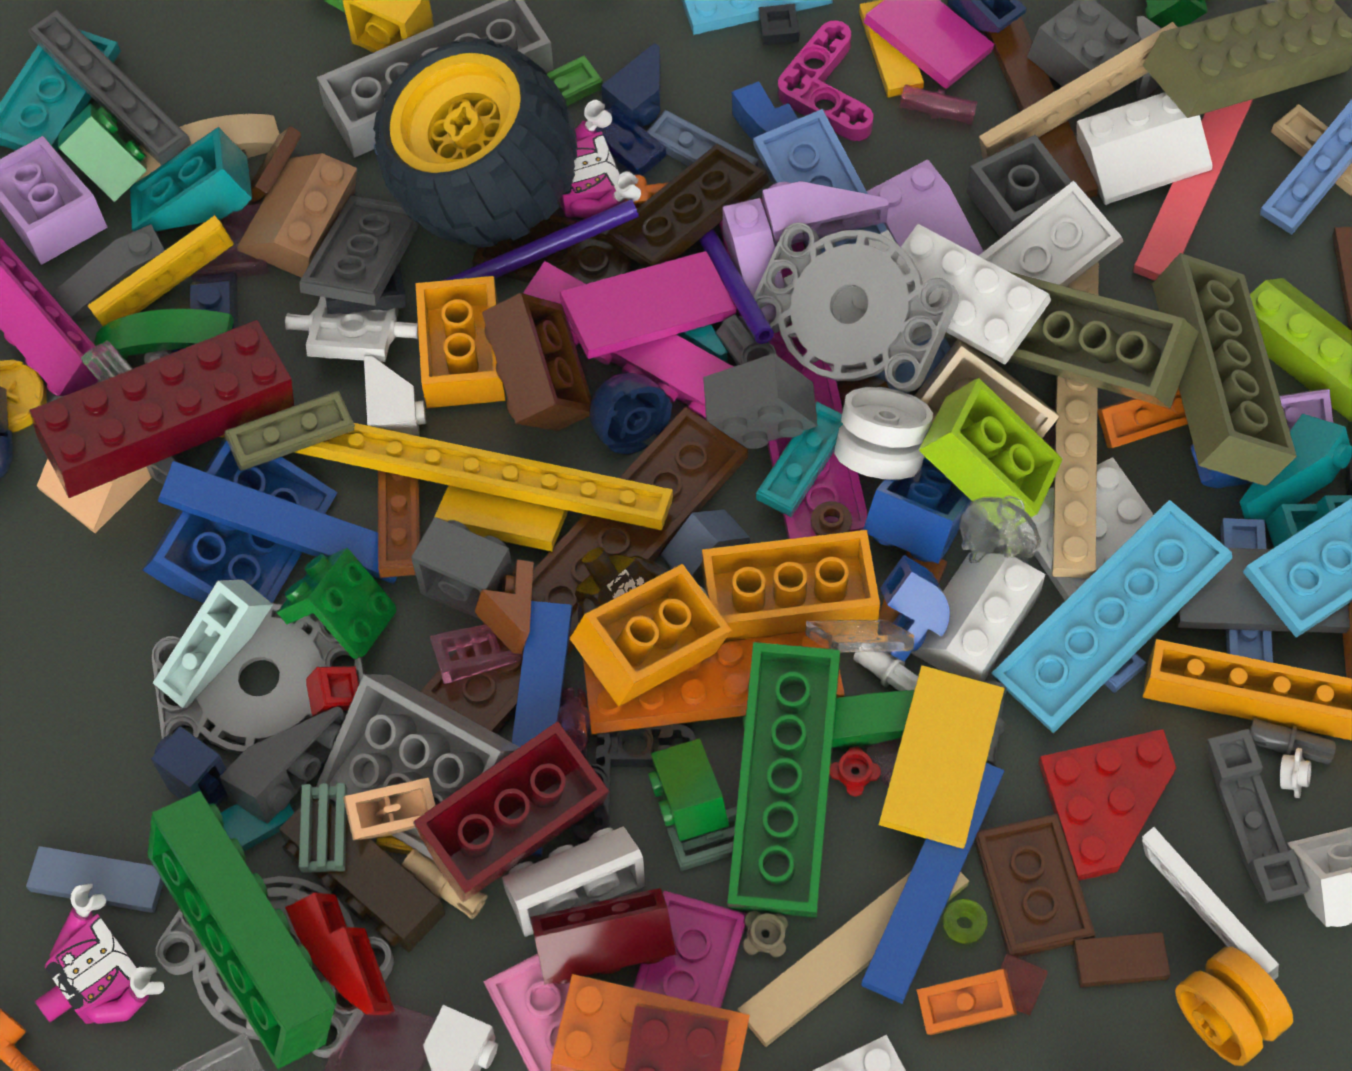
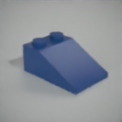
[863,456,974,564]

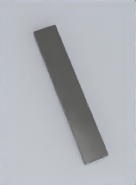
[28,10,191,165]

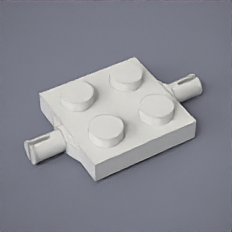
[285,296,419,362]

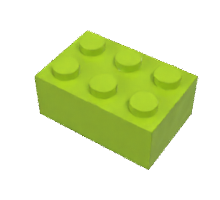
[919,377,1063,531]

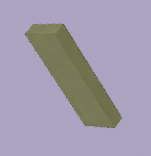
[225,390,355,471]

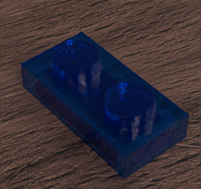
[596,105,666,176]

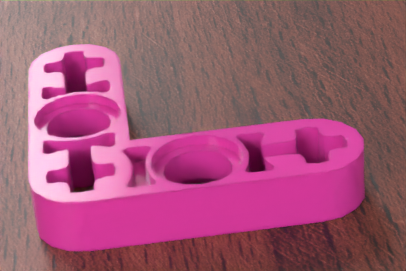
[778,21,873,141]

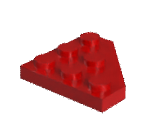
[1038,729,1177,881]

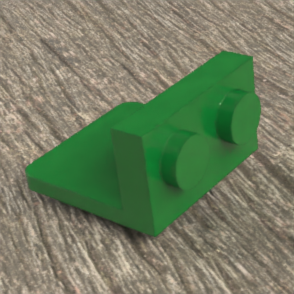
[276,548,396,659]

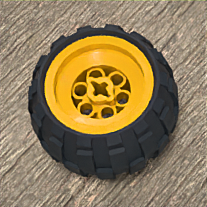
[373,38,577,248]

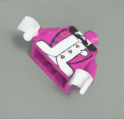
[559,100,641,219]
[35,884,164,1024]

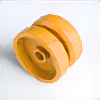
[1175,947,1294,1066]

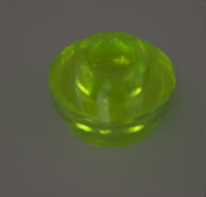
[943,899,987,943]

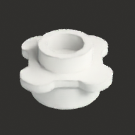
[1280,748,1311,798]

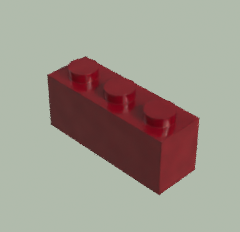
[530,888,676,985]

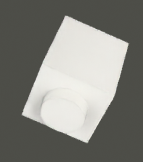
[364,356,426,436]

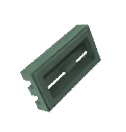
[299,783,347,873]
[667,807,737,872]

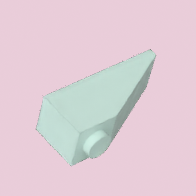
[153,580,273,708]

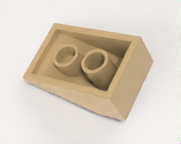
[915,339,1059,438]

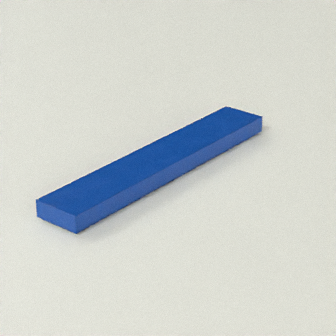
[158,461,397,584]
[512,601,573,857]
[861,763,1004,1004]

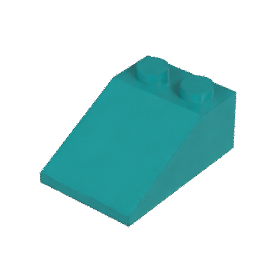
[130,127,252,231]

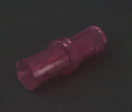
[899,84,978,125]
[557,687,590,751]

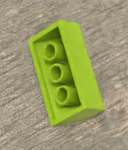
[1250,278,1352,422]

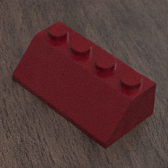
[413,721,609,903]

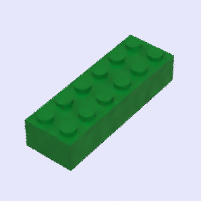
[727,642,840,918]
[147,791,336,1069]

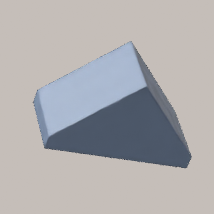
[661,509,750,580]

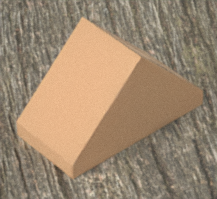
[343,778,436,840]

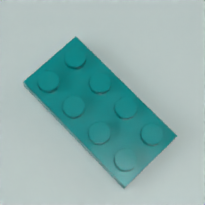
[0,29,121,152]

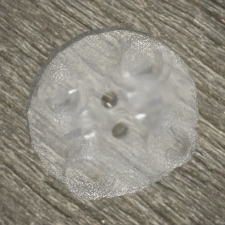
[959,496,1041,563]

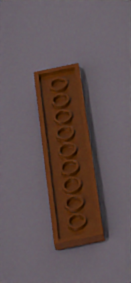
[420,406,748,734]

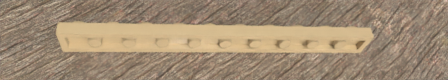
[1052,261,1099,579]

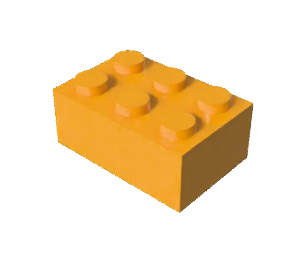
[416,276,506,408]
[570,564,732,707]

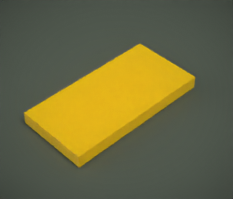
[879,665,1005,849]

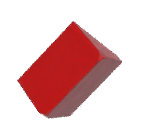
[306,666,359,716]

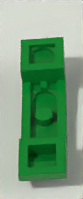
[94,309,234,367]

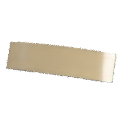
[136,114,279,182]

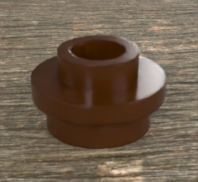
[811,501,852,536]

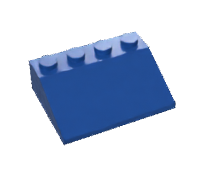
[142,438,338,603]

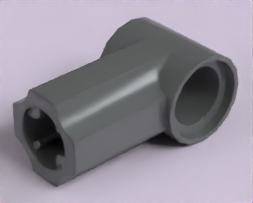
[716,314,777,366]

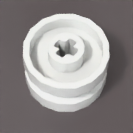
[834,387,933,480]

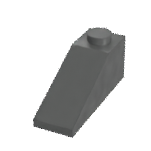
[53,225,165,322]

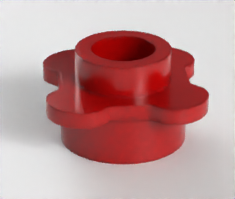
[830,747,881,796]

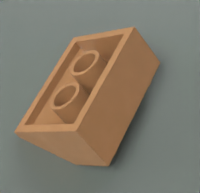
[238,153,357,278]

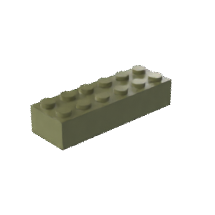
[1143,0,1352,118]
[1152,253,1297,486]
[944,271,1199,408]

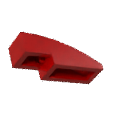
[285,892,395,1015]

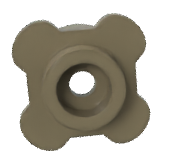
[742,911,788,958]

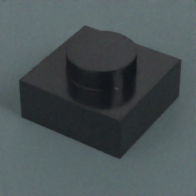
[758,4,800,45]

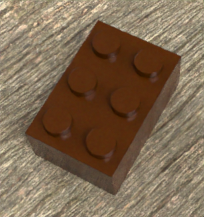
[482,293,592,431]

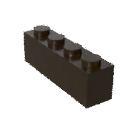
[279,798,445,953]

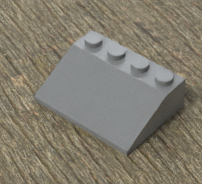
[316,674,519,860]

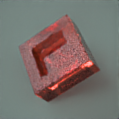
[1000,953,1048,1016]

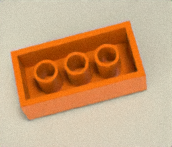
[551,974,750,1071]

